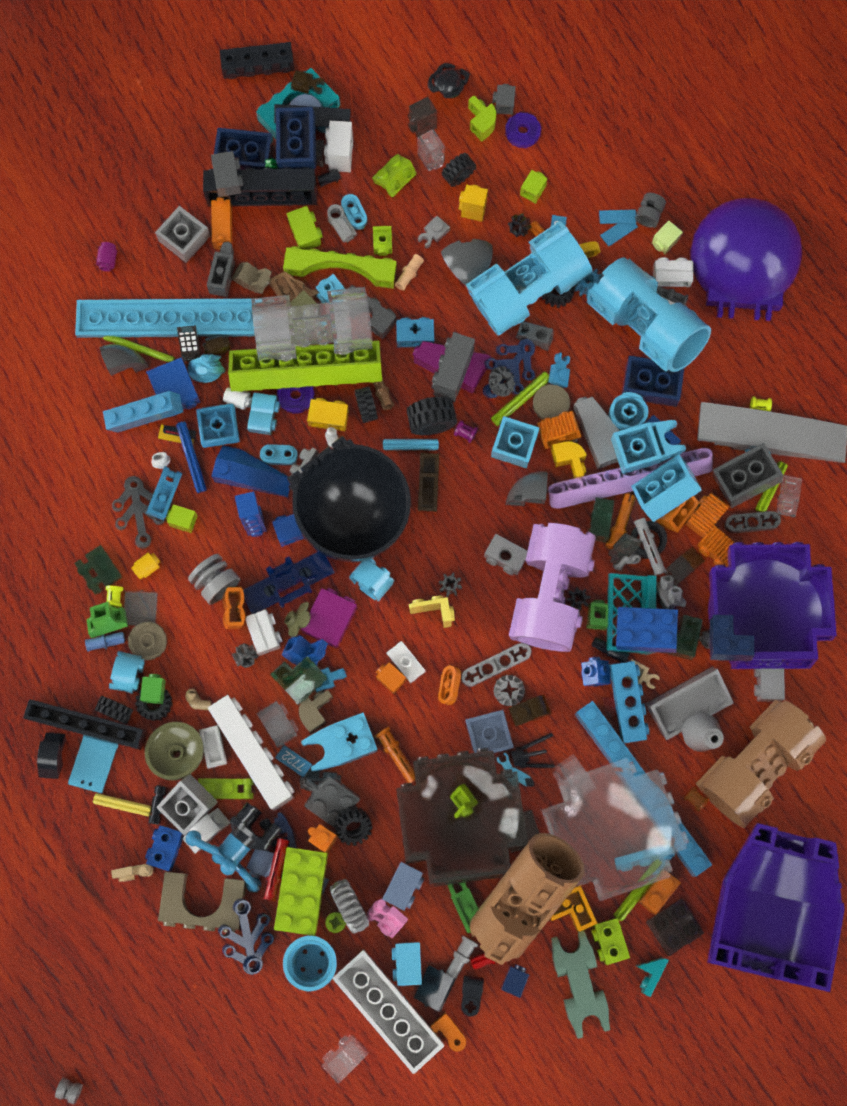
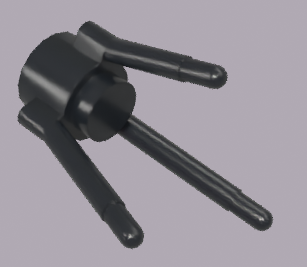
[511,733,555,769]

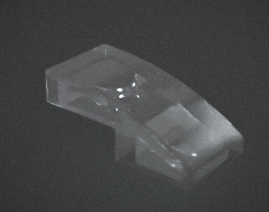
[776,475,802,517]

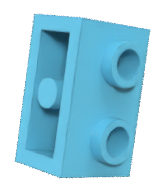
[392,942,422,986]

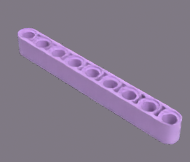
[548,448,713,509]

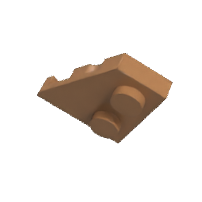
[269,271,318,312]

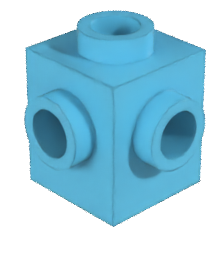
[316,274,346,307]

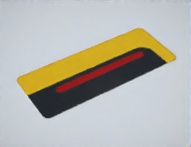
[158,425,196,443]

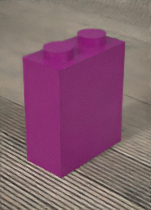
[301,588,357,649]

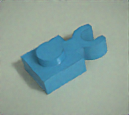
[548,352,570,388]

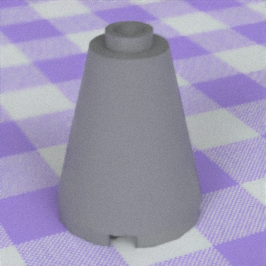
[682,712,724,752]

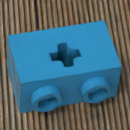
[396,317,434,348]

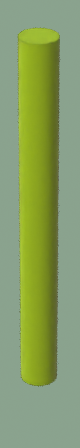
[103,336,175,362]

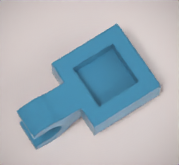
[310,667,347,693]

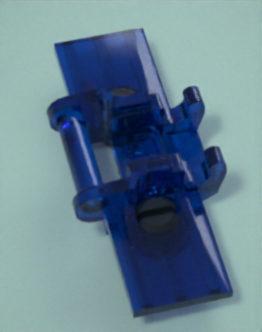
[243,552,335,614]

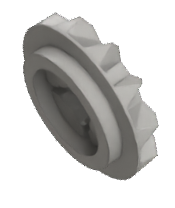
[494,675,525,706]

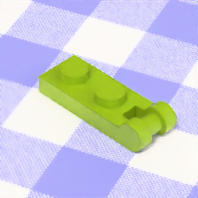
[198,778,254,799]

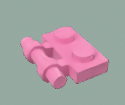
[367,899,408,938]

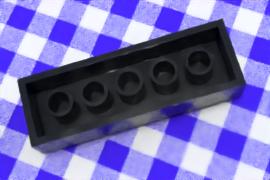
[203,167,317,207]

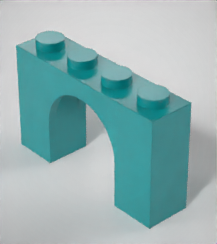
[256,68,340,139]

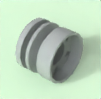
[188,554,240,605]

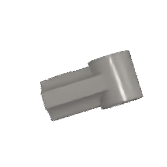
[327,204,357,243]

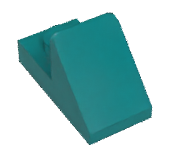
[636,958,669,997]

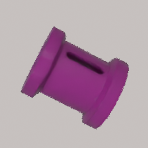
[454,420,478,443]

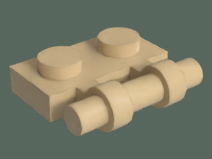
[111,864,154,882]

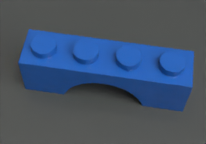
[235,491,267,537]

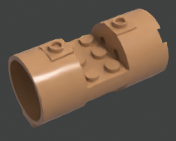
[696,700,826,828]
[470,833,584,965]

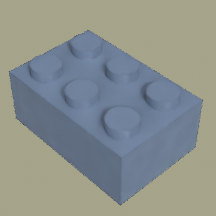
[382,862,424,911]

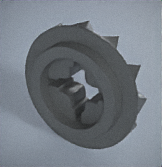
[489,366,516,397]

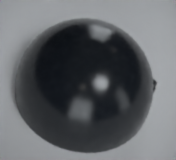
[287,436,411,562]

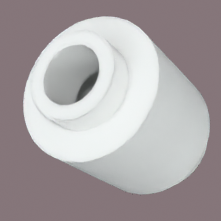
[223,387,252,410]

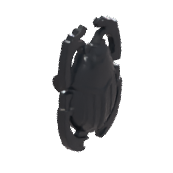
[427,63,470,98]

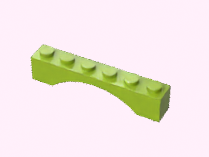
[283,246,397,289]

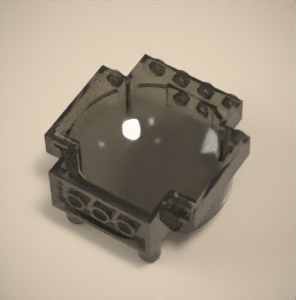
[396,748,528,888]

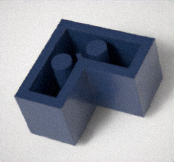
[710,615,754,661]

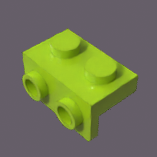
[372,154,417,197]

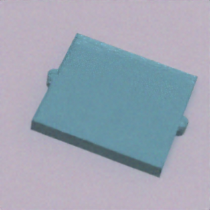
[124,590,158,626]

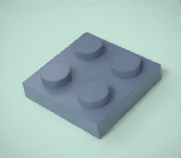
[465,710,514,758]

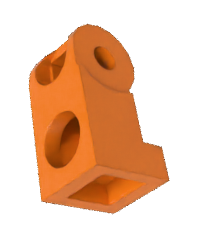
[430,1012,466,1052]

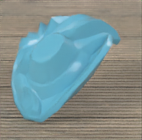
[188,354,225,383]

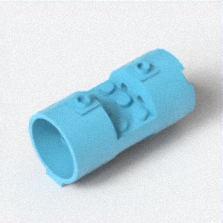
[466,221,593,336]
[587,257,711,372]

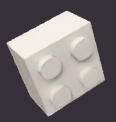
[324,121,353,172]

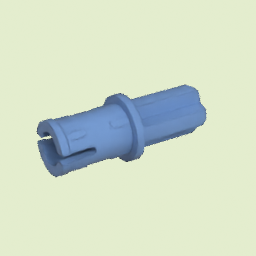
[85,632,125,652]

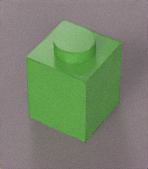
[140,674,166,704]

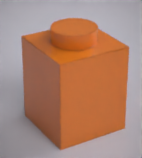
[376,662,407,694]

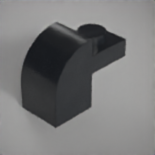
[37,732,66,779]

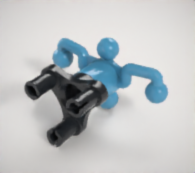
[185,802,283,893]

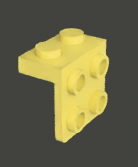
[409,596,455,628]

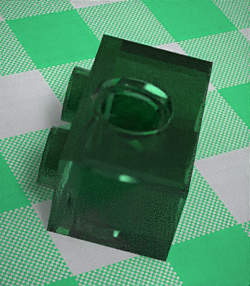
[589,497,614,542]

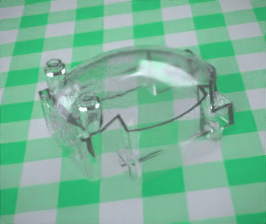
[541,758,689,901]

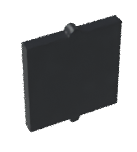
[414,965,456,1012]

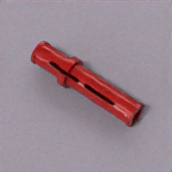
[263,839,290,902]

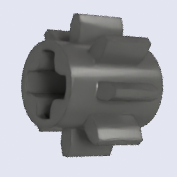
[438,573,462,597]
[232,643,258,668]

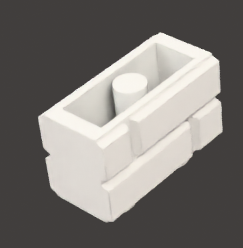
[653,258,693,287]
[245,609,283,656]

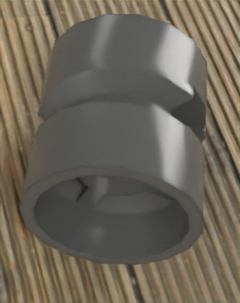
[635,193,666,228]

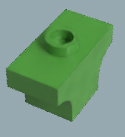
[87,602,128,638]

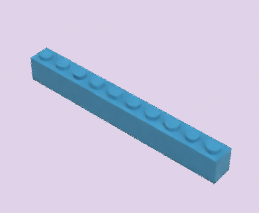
[575,701,712,877]

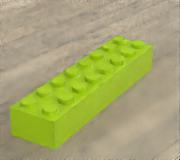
[228,341,382,392]

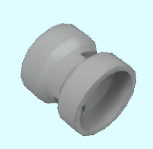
[55,1077,83,1105]

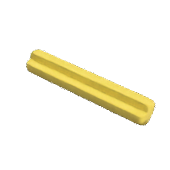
[93,793,151,816]

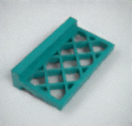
[607,573,656,655]

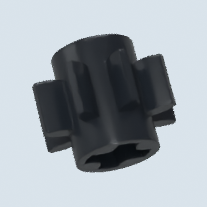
[508,213,532,237]
[566,586,591,612]

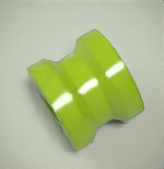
[325,912,346,933]

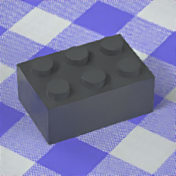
[432,332,475,403]
[713,443,783,509]

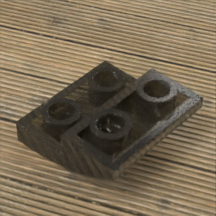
[646,898,704,956]

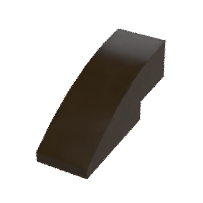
[418,452,439,512]

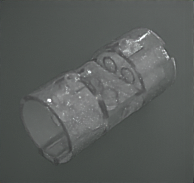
[251,287,372,361]

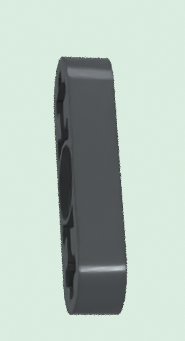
[724,511,781,533]

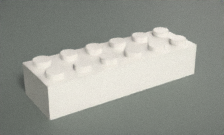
[208,695,295,811]
[332,950,445,1074]

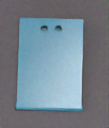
[68,736,119,794]

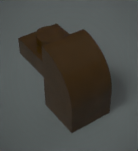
[508,695,552,727]

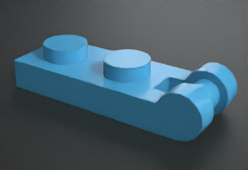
[146,466,182,520]

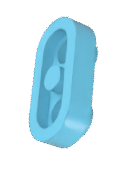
[341,194,367,230]
[260,444,298,466]

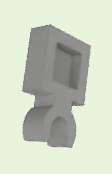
[418,216,450,249]

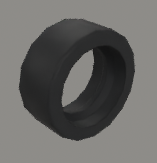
[630,521,667,559]

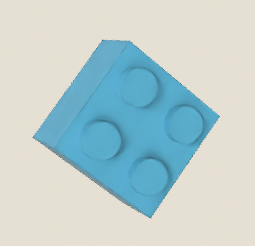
[491,416,540,469]

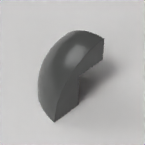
[441,239,493,286]
[99,344,149,376]
[505,471,548,507]

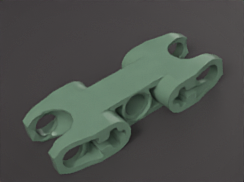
[551,930,610,1039]

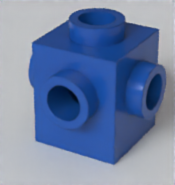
[581,657,611,687]

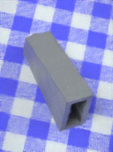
[573,397,634,469]

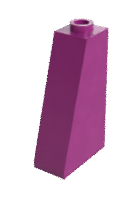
[412,341,491,394]

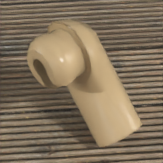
[185,689,211,710]

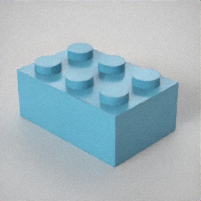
[631,454,702,522]

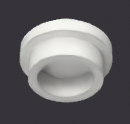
[151,452,171,469]

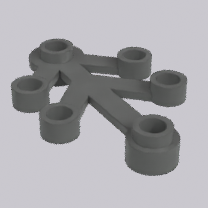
[112,476,165,549]

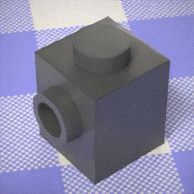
[492,84,516,115]

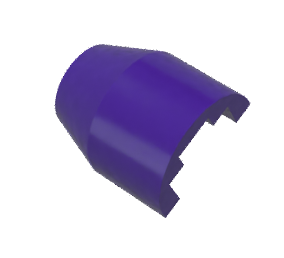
[707,823,845,992]

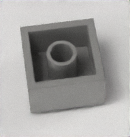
[155,206,210,263]
[156,774,218,835]

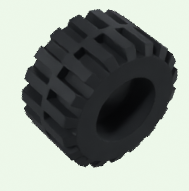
[406,397,457,435]

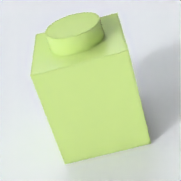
[652,221,683,254]

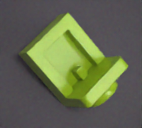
[450,784,478,819]

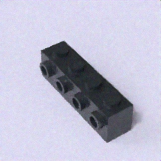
[219,42,295,79]

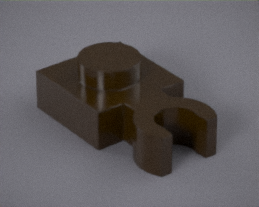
[291,70,325,94]

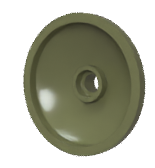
[145,722,204,781]

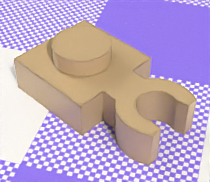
[625,659,660,689]

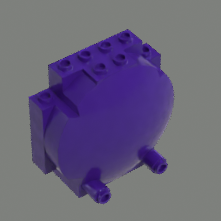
[708,542,837,669]

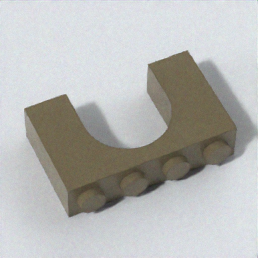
[158,872,246,933]

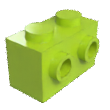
[591,918,630,965]

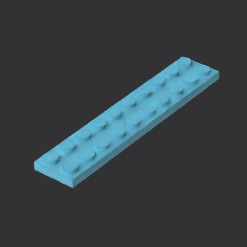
[75,299,263,338]

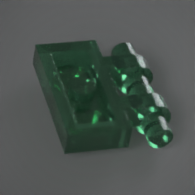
[74,545,123,595]

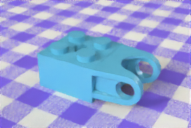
[611,420,686,474]
[301,713,378,772]

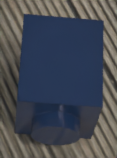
[500,964,529,998]

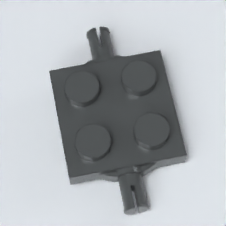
[303,774,360,828]

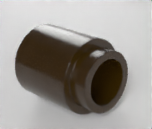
[202,335,231,355]

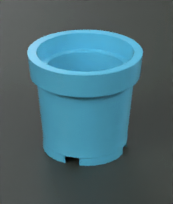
[283,936,337,991]

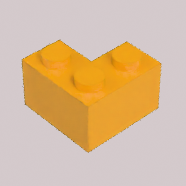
[550,885,597,932]

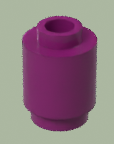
[96,242,117,271]

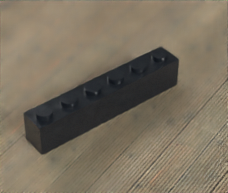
[23,699,147,750]

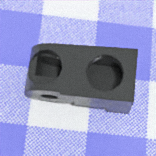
[516,322,554,351]

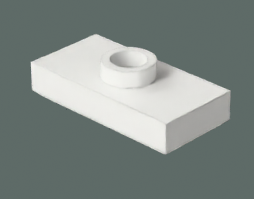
[386,641,426,684]
[199,725,227,769]

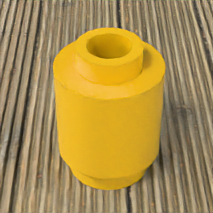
[131,552,161,580]

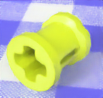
[750,396,772,412]
[105,586,123,608]

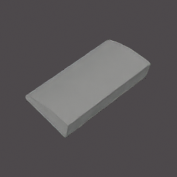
[645,667,734,740]

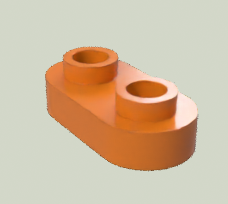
[438,665,461,705]

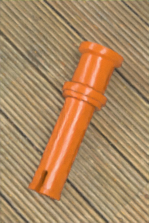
[605,494,636,552]
[374,727,419,785]

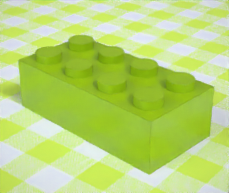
[274,847,328,936]

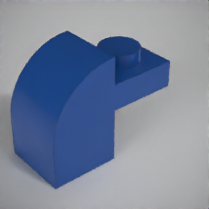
[281,635,328,669]

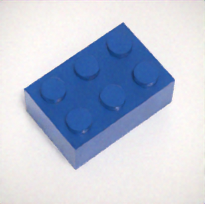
[616,607,678,653]

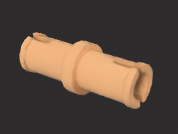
[395,254,424,291]

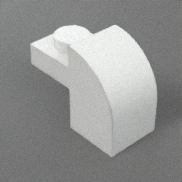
[183,808,231,854]

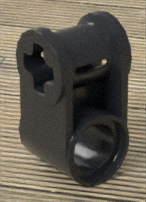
[462,975,484,1017]

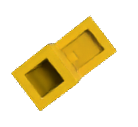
[551,441,587,479]

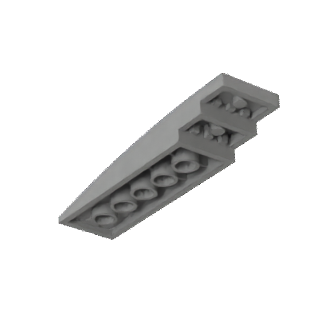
[697,402,847,463]

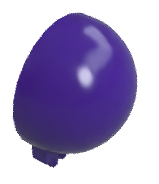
[690,198,802,321]

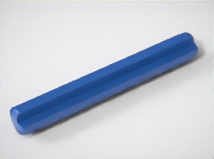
[176,422,207,493]

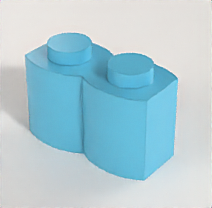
[247,392,280,435]

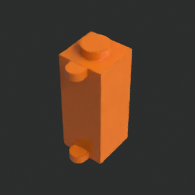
[211,197,233,250]
[308,824,338,853]

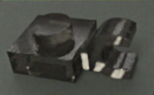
[608,533,641,565]

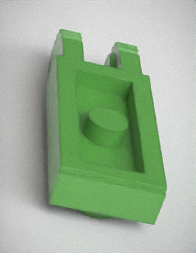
[445,874,478,934]

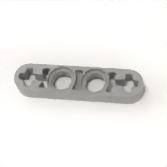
[461,643,531,687]

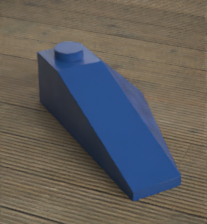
[212,446,291,498]

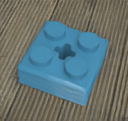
[196,403,240,448]

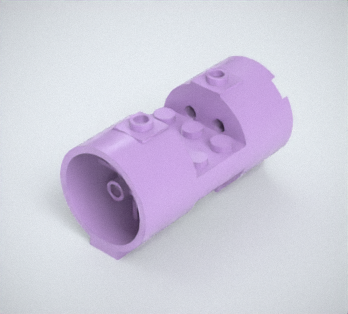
[509,523,595,652]

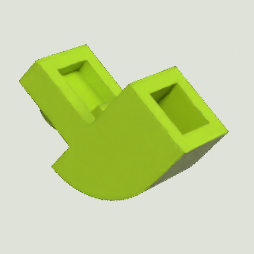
[468,96,496,142]

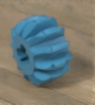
[575,269,603,298]

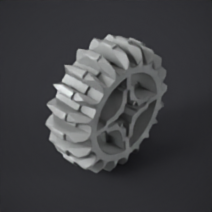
[330,879,369,934]

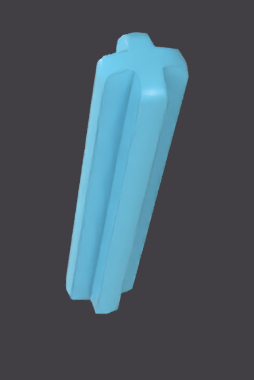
[383,439,439,450]

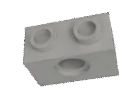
[484,534,528,575]

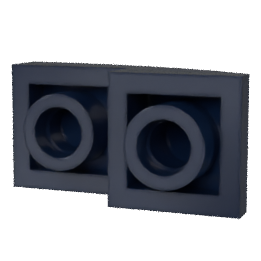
[274,813,298,849]

